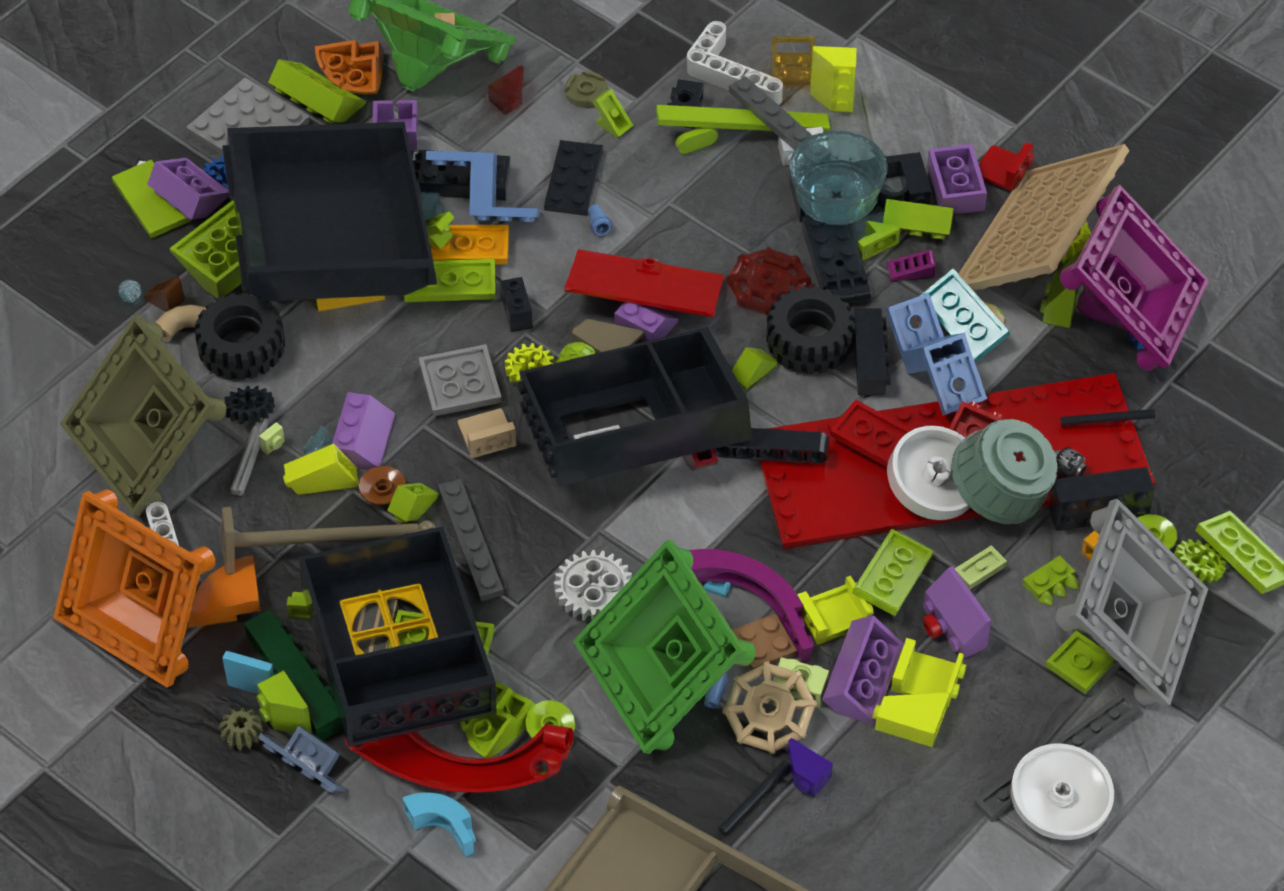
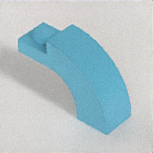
[402,793,476,857]

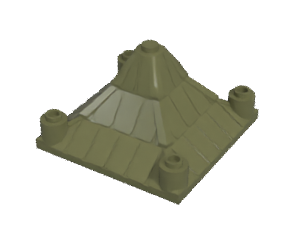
[60,315,226,516]

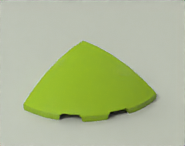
[460,680,535,758]

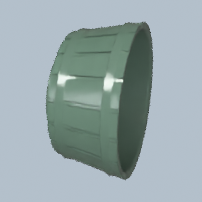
[951,419,1057,524]

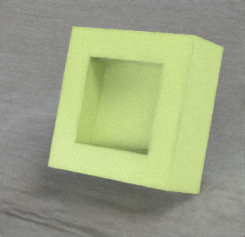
[259,422,285,455]

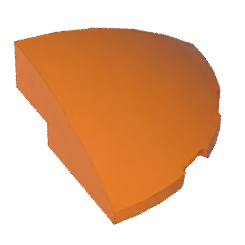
[315,40,384,94]
[188,555,261,628]

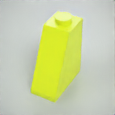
[283,444,359,495]
[872,693,949,748]

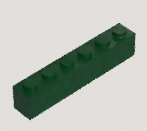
[244,610,343,740]

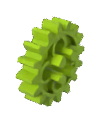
[1174,539,1227,584]

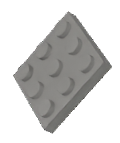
[419,344,502,416]

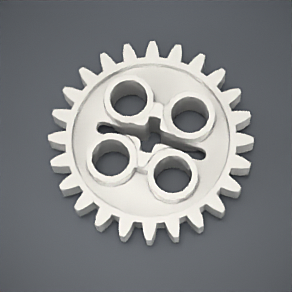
[554,550,632,621]

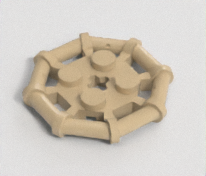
[722,661,817,754]

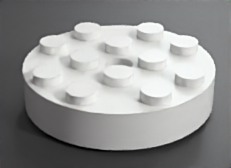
[887,426,970,520]

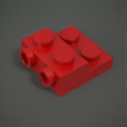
[949,401,1005,438]

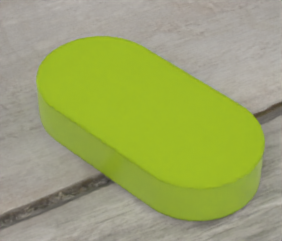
[675,128,718,154]

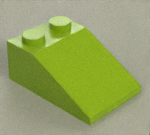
[1040,249,1083,328]

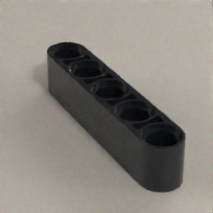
[715,428,829,464]

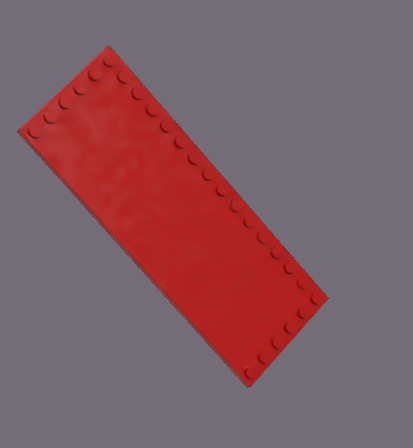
[759,373,1155,549]

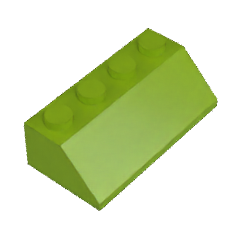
[268,59,366,124]

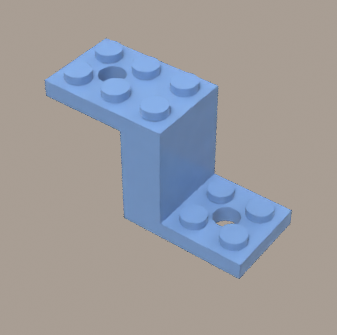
[426,151,540,222]
[885,293,987,415]

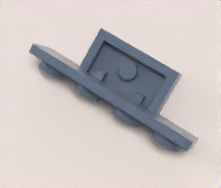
[258,726,347,793]

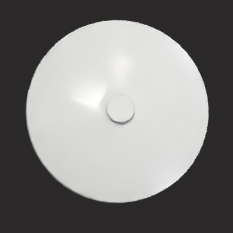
[1011,744,1114,840]

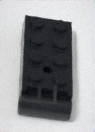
[410,149,511,201]
[802,211,871,304]

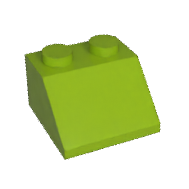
[256,671,312,733]

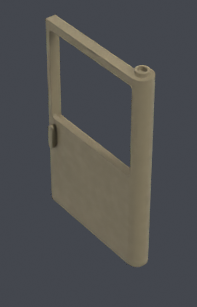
[544,785,810,891]

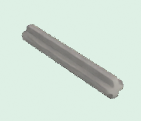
[230,418,268,496]

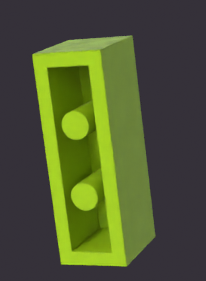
[883,199,954,240]

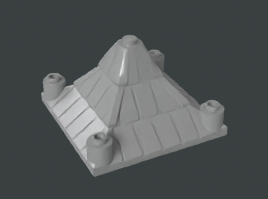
[1056,499,1208,707]

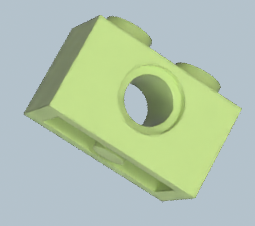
[773,657,829,708]

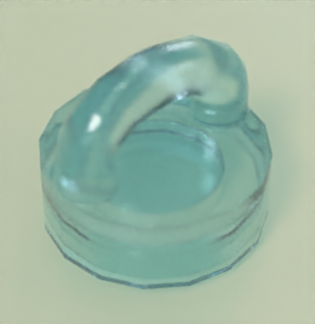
[118,279,141,302]

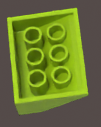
[170,200,241,298]

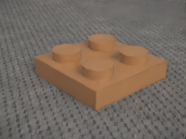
[732,613,797,670]

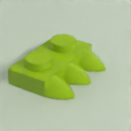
[1022,555,1079,606]

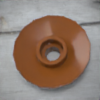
[359,466,406,506]

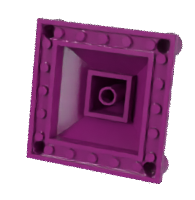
[1060,185,1209,371]

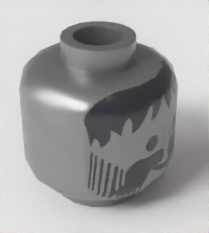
[1055,447,1087,478]

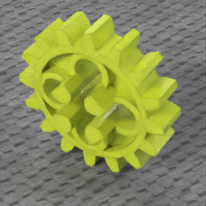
[505,343,554,387]

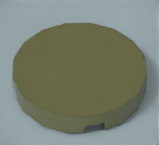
[565,71,608,108]

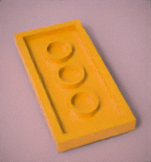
[430,225,509,265]

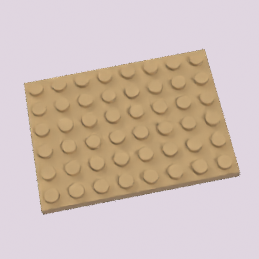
[959,144,1129,291]

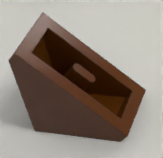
[143,276,185,312]

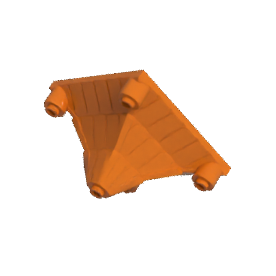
[53,489,215,688]

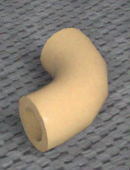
[155,305,206,342]

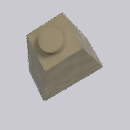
[571,319,644,354]

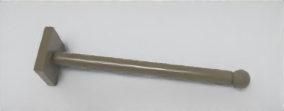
[222,507,436,574]

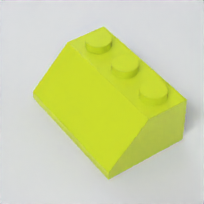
[810,46,857,112]

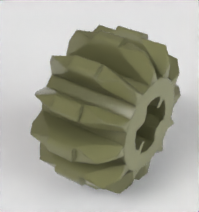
[219,706,263,751]

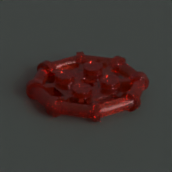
[726,247,811,315]

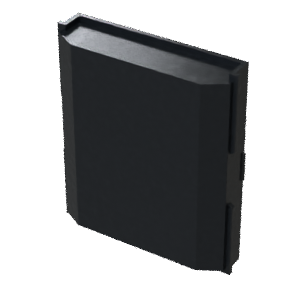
[222,122,437,301]

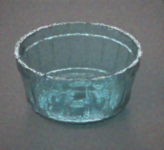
[790,131,888,225]

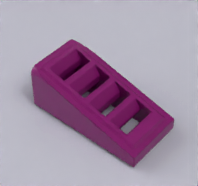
[887,250,936,281]

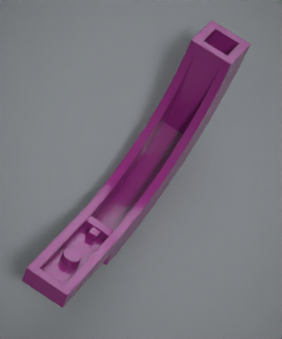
[689,549,814,663]

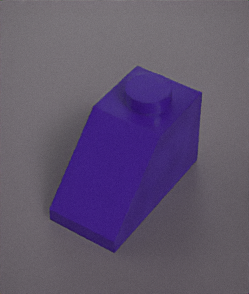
[787,738,833,798]

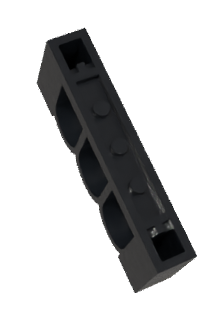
[790,152,932,222]

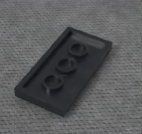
[544,140,603,216]

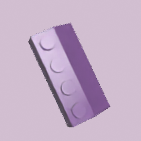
[822,615,904,724]

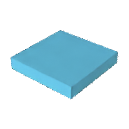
[223,651,274,694]

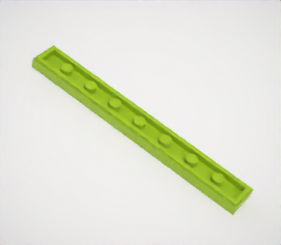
[655,105,830,134]

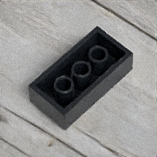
[1049,467,1155,531]

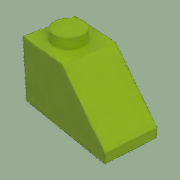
[387,483,440,523]

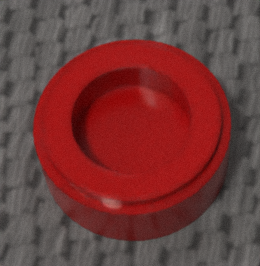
[922,613,942,639]

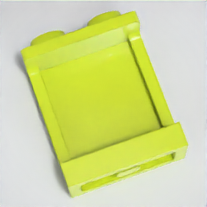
[797,576,874,645]

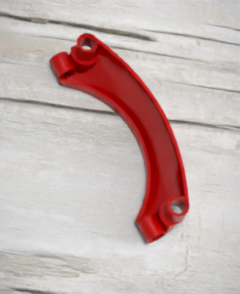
[345,724,574,792]

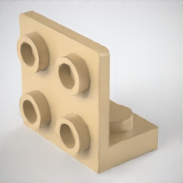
[458,408,516,458]

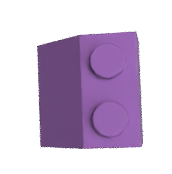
[615,302,678,342]

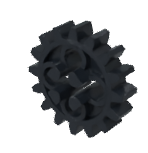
[224,386,275,424]

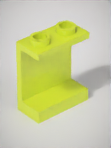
[891,638,967,707]

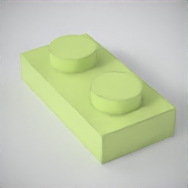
[955,545,1007,590]

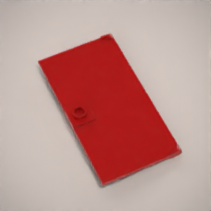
[564,249,724,318]

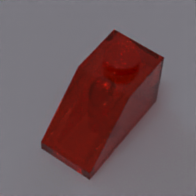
[488,65,524,115]

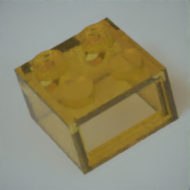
[771,36,815,85]

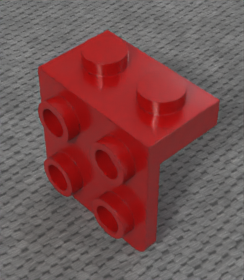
[978,142,1035,191]

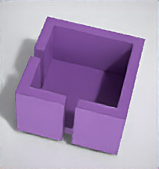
[372,100,418,150]

